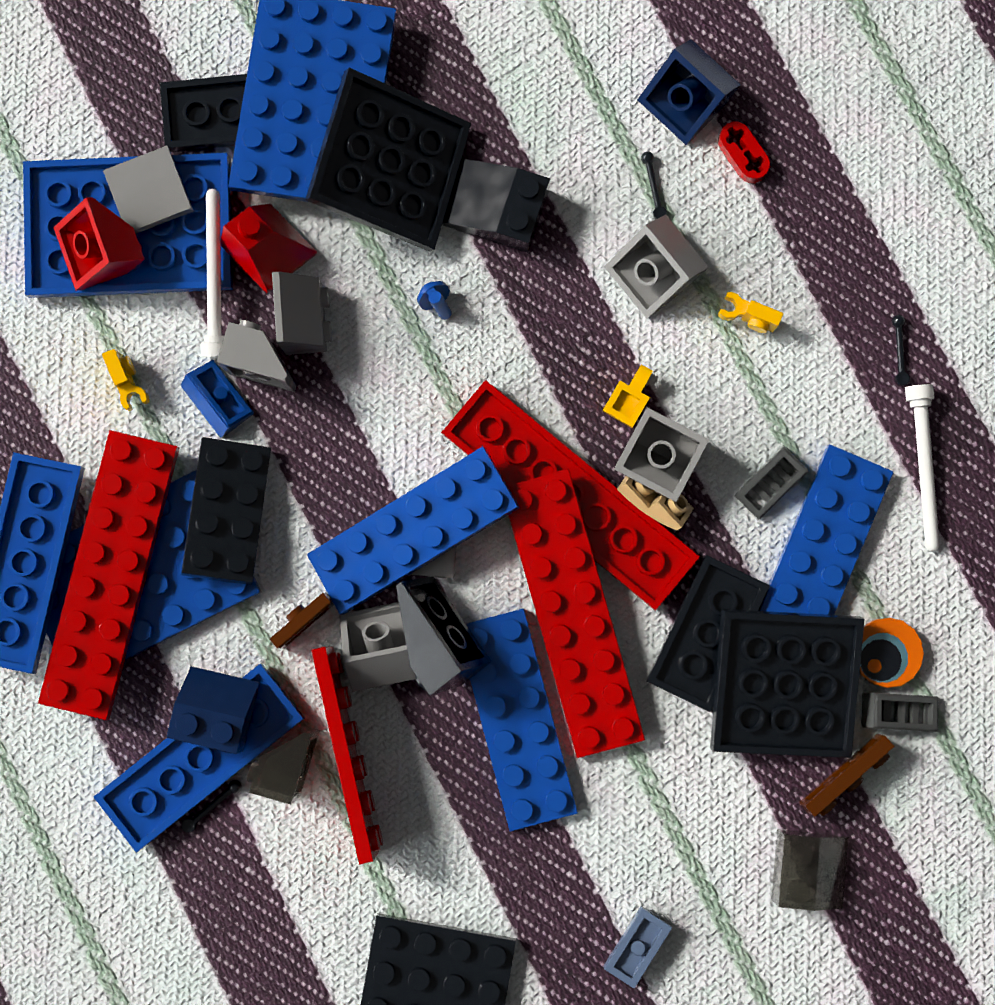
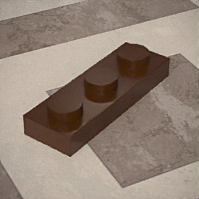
[799,734,895,817]

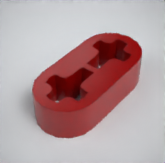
[718,122,770,183]

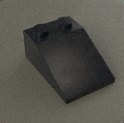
[442,158,550,253]
[396,576,491,696]

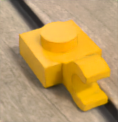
[718,292,783,333]
[102,349,149,411]
[602,364,653,428]

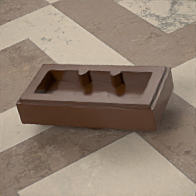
[269,593,334,649]

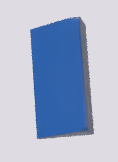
[181,360,254,438]

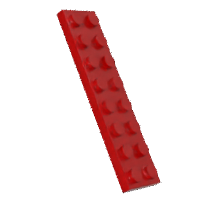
[441,380,700,611]
[38,430,180,720]
[508,469,645,758]

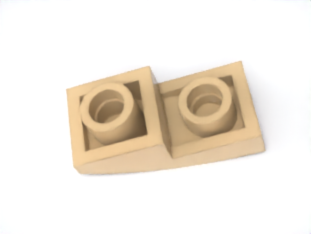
[617,476,694,530]

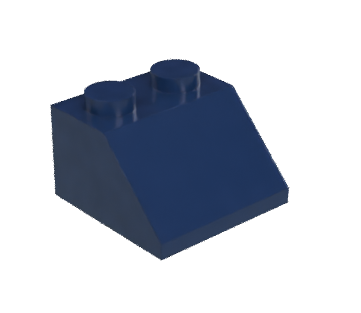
[637,39,741,145]
[166,666,260,754]

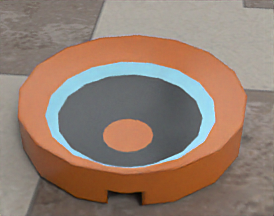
[860,618,924,688]

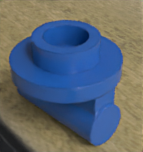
[417,281,452,320]

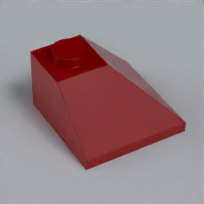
[53,197,145,291]
[220,203,317,293]

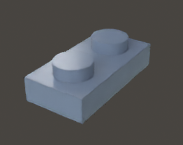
[603,906,672,988]

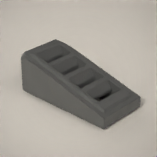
[734,445,809,520]
[861,693,938,732]

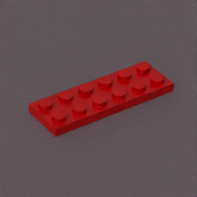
[311,646,383,865]

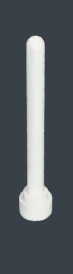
[201,189,224,357]
[905,384,940,551]

